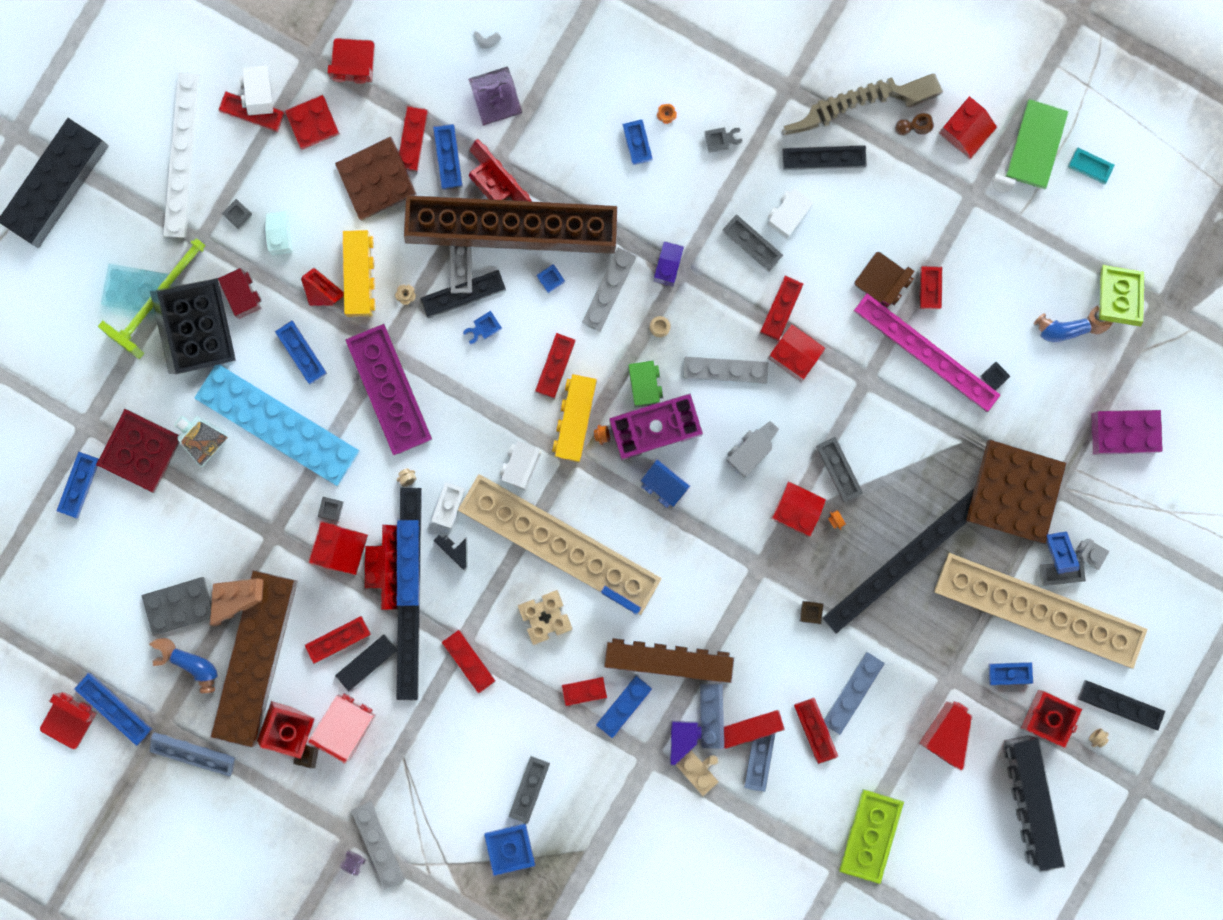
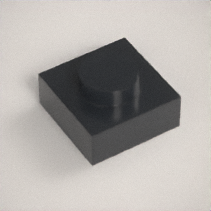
[980,361,1011,391]

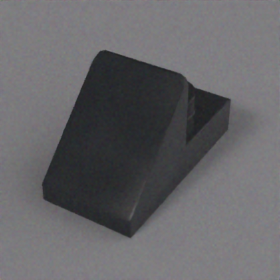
[433,535,468,570]

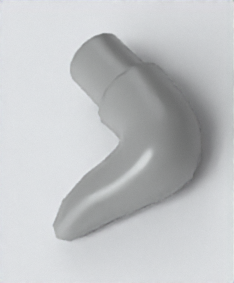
[474,31,501,49]

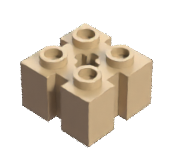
[517,590,573,645]

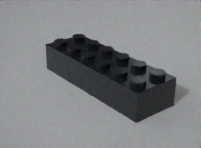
[0,118,109,249]
[1003,735,1065,872]

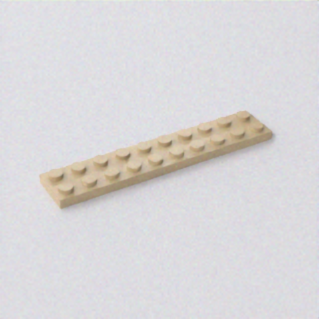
[458,474,662,615]
[934,553,1148,669]

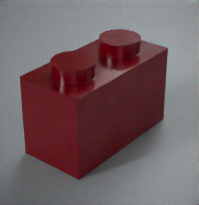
[218,268,262,319]

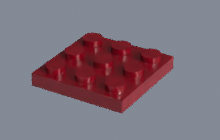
[96,408,180,493]

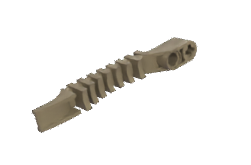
[782,73,943,135]

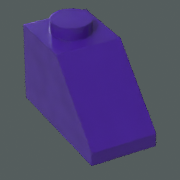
[653,241,684,287]
[670,720,702,765]

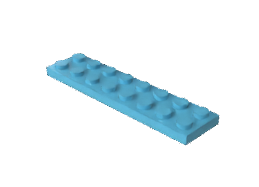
[194,364,360,486]

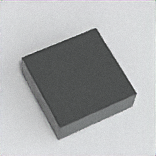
[222,199,252,229]
[318,497,344,522]

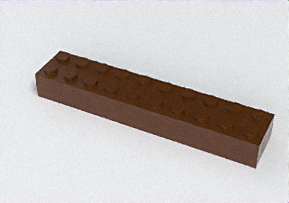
[404,195,617,254]

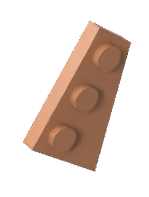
[210,579,263,627]

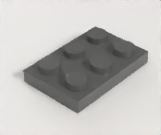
[141,577,212,636]

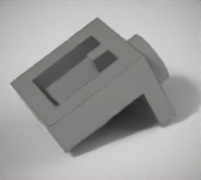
[1076,539,1110,570]

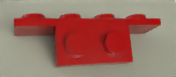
[468,139,532,202]
[365,524,397,610]

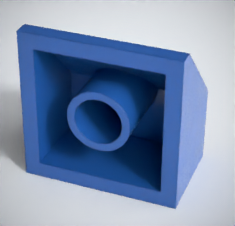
[640,460,690,508]

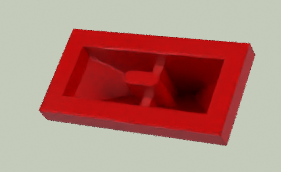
[301,268,344,306]

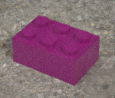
[1091,410,1163,455]

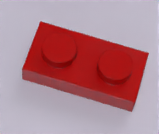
[919,266,943,309]
[562,677,607,706]

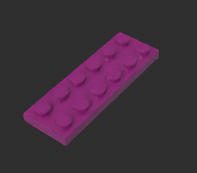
[345,324,433,456]

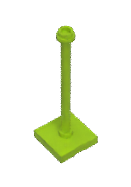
[97,238,205,360]

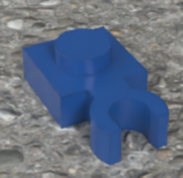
[463,310,502,345]

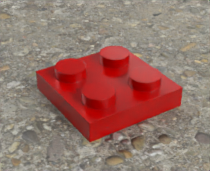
[285,95,340,150]

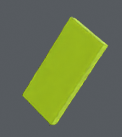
[839,789,904,884]

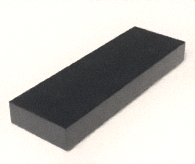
[335,634,397,692]

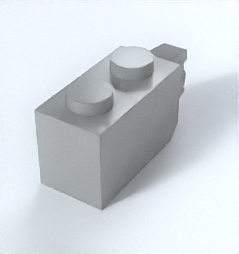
[727,421,779,478]

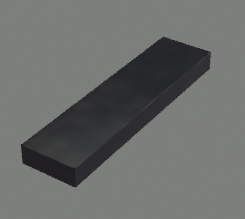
[782,145,867,170]
[420,270,506,318]
[1077,680,1166,731]

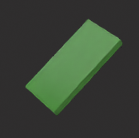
[1006,99,1069,189]

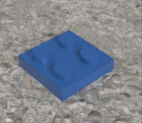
[484,823,535,876]

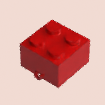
[1021,690,1083,748]

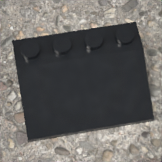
[150,278,236,375]

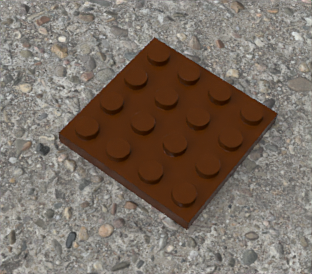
[966,440,1066,544]

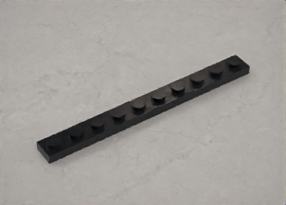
[822,487,975,634]
[396,488,422,700]

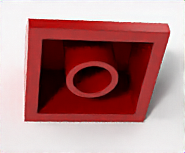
[939,96,997,159]
[768,324,825,382]
[770,481,826,537]
[257,701,315,759]

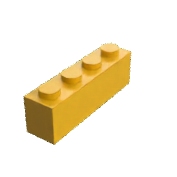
[342,230,376,317]
[552,374,597,463]

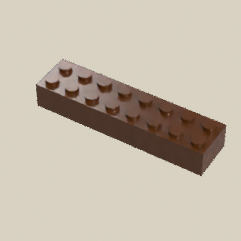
[211,570,298,747]

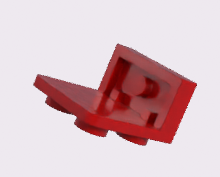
[327,38,375,84]
[40,692,97,749]

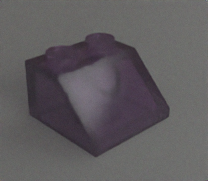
[468,66,522,126]

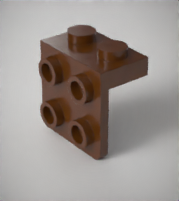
[854,252,915,308]

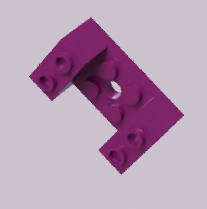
[609,393,703,461]

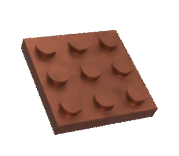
[335,137,417,221]

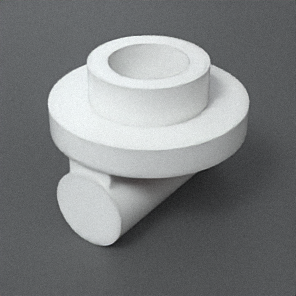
[992,172,1016,193]

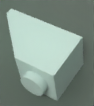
[265,211,293,255]

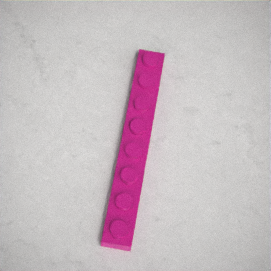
[853,294,1001,412]

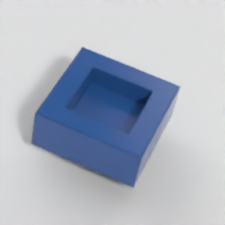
[536,264,565,294]

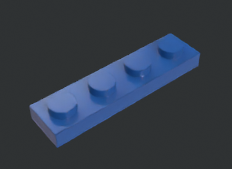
[397,520,419,606]
[74,673,153,746]

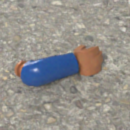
[1033,306,1113,343]
[149,638,218,693]

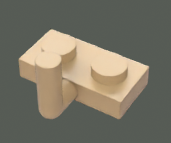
[676,750,719,796]

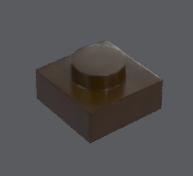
[799,601,824,624]
[293,744,319,768]

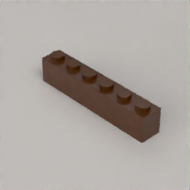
[604,638,734,683]

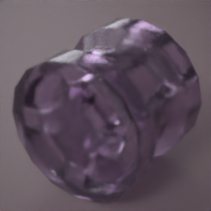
[340,850,366,876]

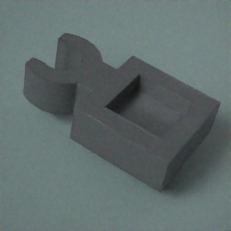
[704,127,743,153]

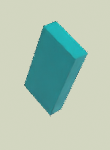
[1067,147,1115,185]

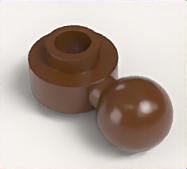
[895,113,934,136]

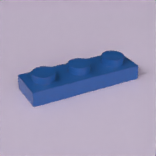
[433,124,463,190]
[275,320,327,384]
[56,451,99,518]
[596,676,652,738]

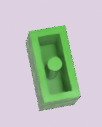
[628,360,663,408]

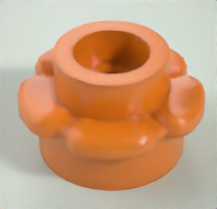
[657,104,677,124]
[594,424,610,445]
[828,510,846,530]

